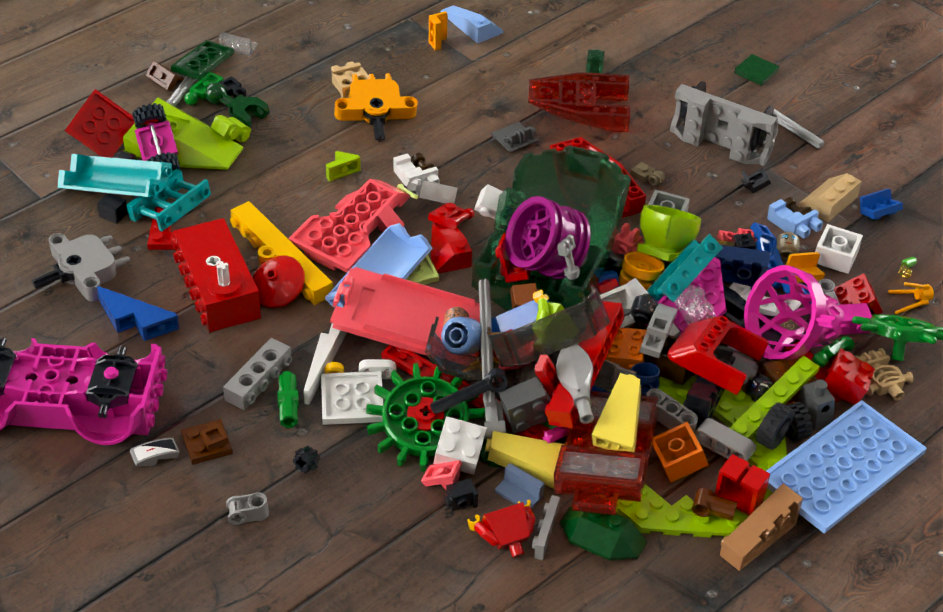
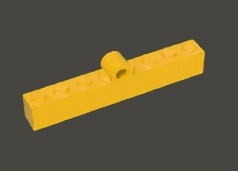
[230,201,333,305]

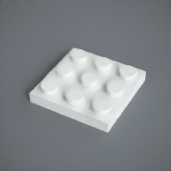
[321,371,383,425]

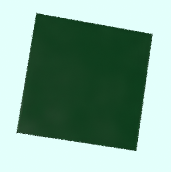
[734,54,780,86]

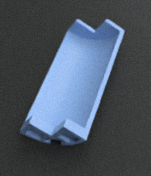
[325,223,433,308]

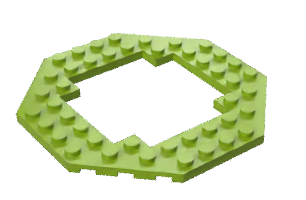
[581,375,787,538]

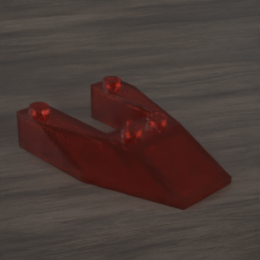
[528,72,630,132]

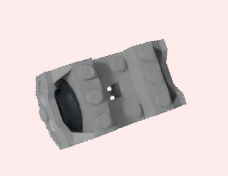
[670,81,779,166]

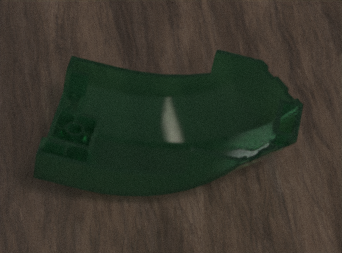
[471,146,631,315]

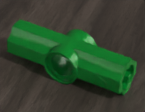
[277,371,299,428]

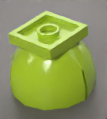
[637,204,701,261]

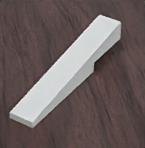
[304,323,347,405]

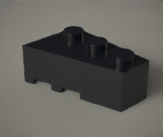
[683,375,725,426]

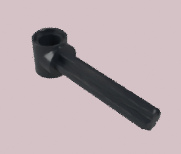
[430,368,508,414]

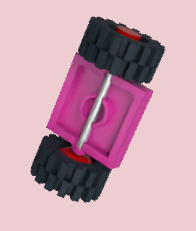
[132,103,180,172]

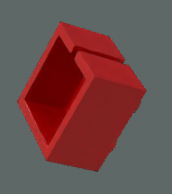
[823,348,875,405]
[715,454,770,516]

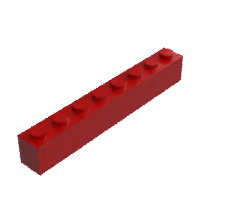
[545,301,624,428]

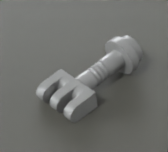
[557,234,580,279]

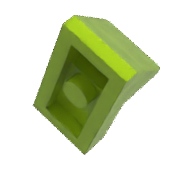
[326,151,361,182]

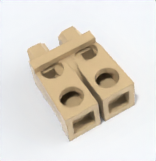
[331,61,369,98]

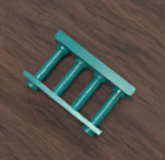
[127,169,211,232]
[646,234,723,302]

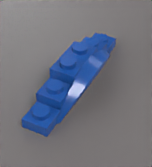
[750,222,812,304]

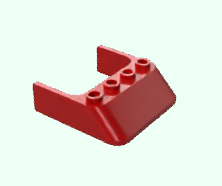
[667,316,769,395]

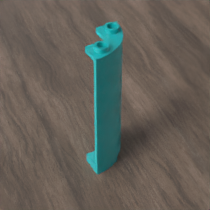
[57,154,172,197]

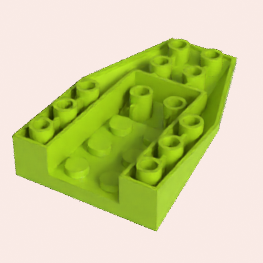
[123,97,243,170]

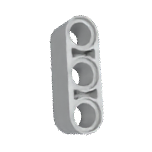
[644,388,698,433]
[694,418,756,461]

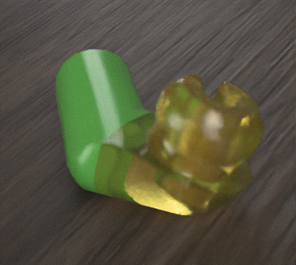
[899,257,917,279]

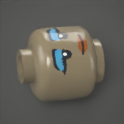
[776,232,800,260]

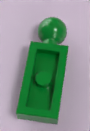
[184,72,223,105]

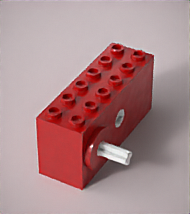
[171,218,261,333]

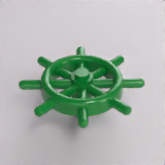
[852,314,943,361]

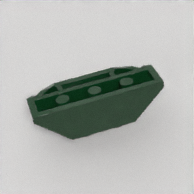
[559,502,647,561]

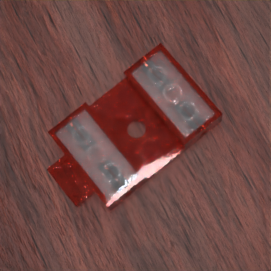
[554,391,658,515]

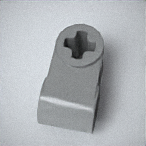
[226,492,269,525]

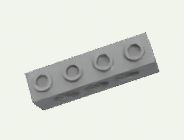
[223,338,292,410]

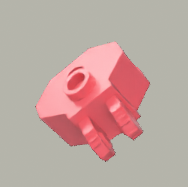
[607,222,644,255]

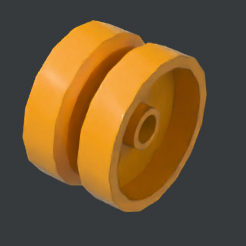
[619,252,664,290]

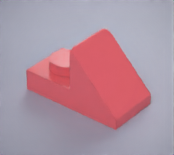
[421,460,462,490]

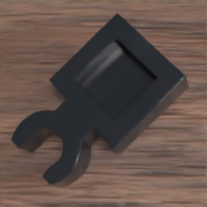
[218,76,246,98]

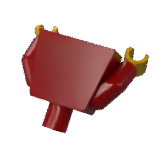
[467,500,536,558]

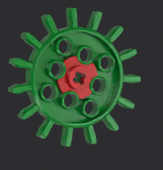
[366,363,485,472]

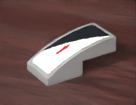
[130,438,180,467]

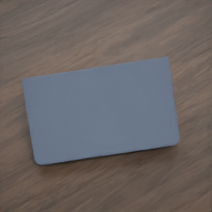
[495,463,545,509]

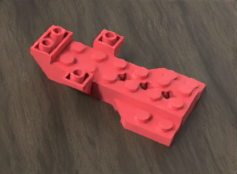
[288,179,410,273]

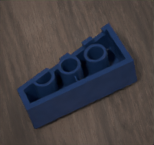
[697,241,771,290]

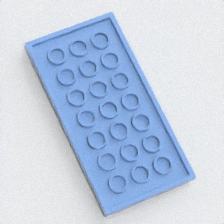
[766,400,927,534]

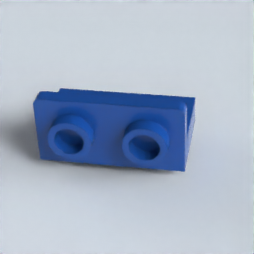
[860,188,903,220]

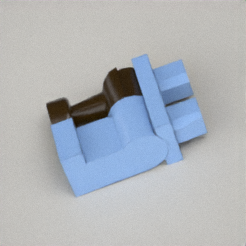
[767,197,823,239]

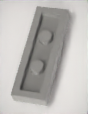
[532,495,560,560]

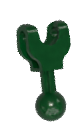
[205,83,270,128]

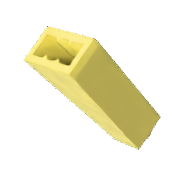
[592,373,641,458]
[485,431,567,490]

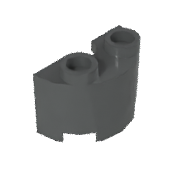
[727,351,758,384]

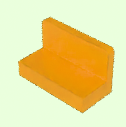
[429,11,448,51]
[786,252,825,283]

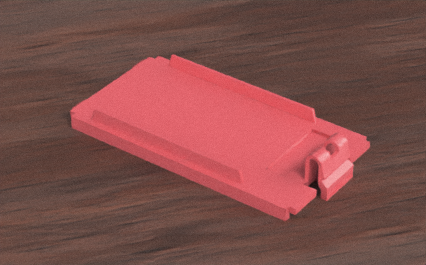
[330,267,480,368]

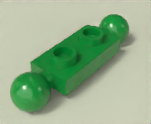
[812,336,854,368]

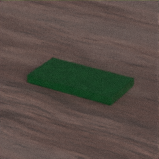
[171,40,234,80]

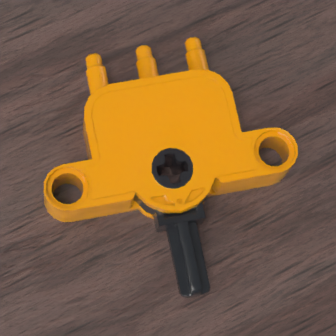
[334,73,418,142]

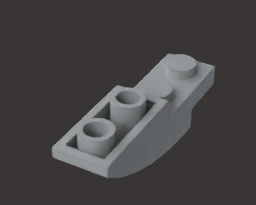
[640,303,678,358]

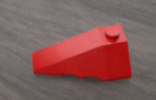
[431,222,472,274]

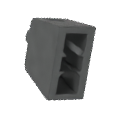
[795,380,835,430]

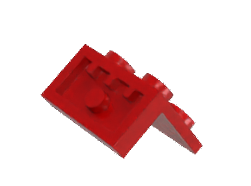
[495,233,531,283]
[834,273,883,315]

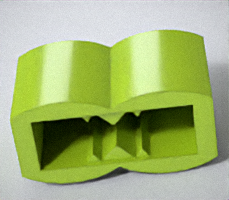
[211,115,252,142]

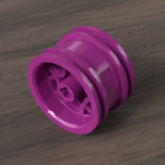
[505,196,591,279]

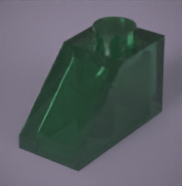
[586,50,605,77]
[493,188,525,233]

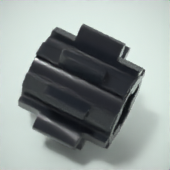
[293,445,320,473]

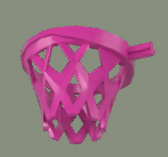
[744,265,845,360]

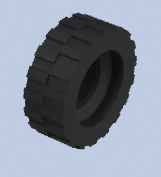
[756,402,795,450]

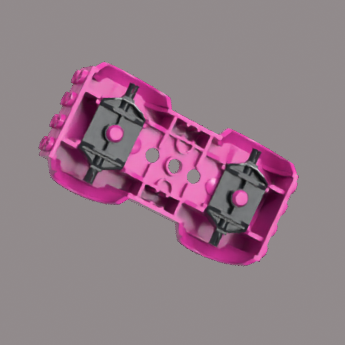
[0,337,167,445]

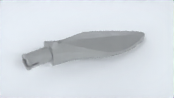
[556,339,594,424]

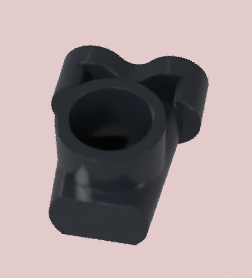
[599,248,625,276]

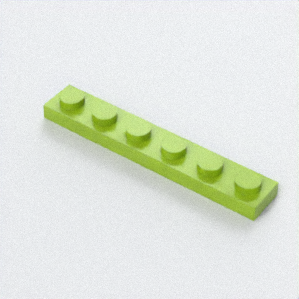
[730,355,820,439]

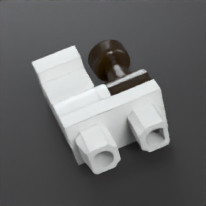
[393,153,440,192]

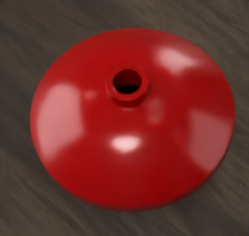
[252,255,305,308]

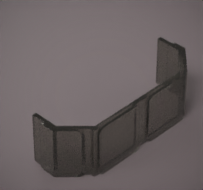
[487,285,610,367]
[425,317,547,390]

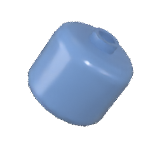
[441,317,481,355]

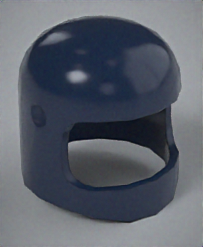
[631,362,660,398]

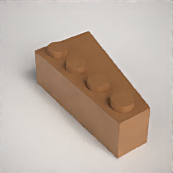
[720,483,803,571]

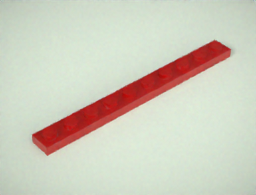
[381,345,550,441]

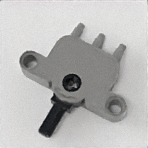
[32,233,130,302]

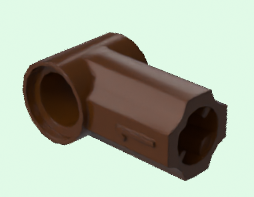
[692,488,738,521]

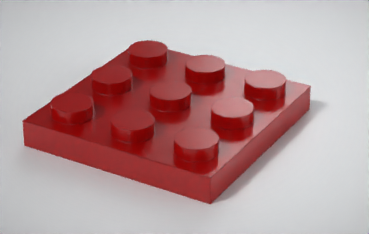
[64,89,135,158]

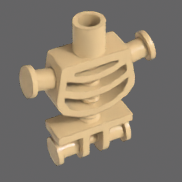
[855,348,913,401]

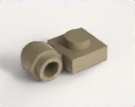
[630,162,665,186]

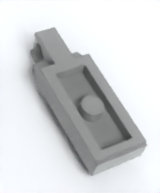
[407,180,458,203]

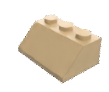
[799,173,862,222]

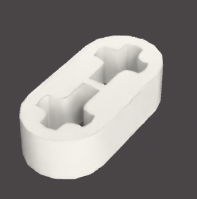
[358,359,397,379]

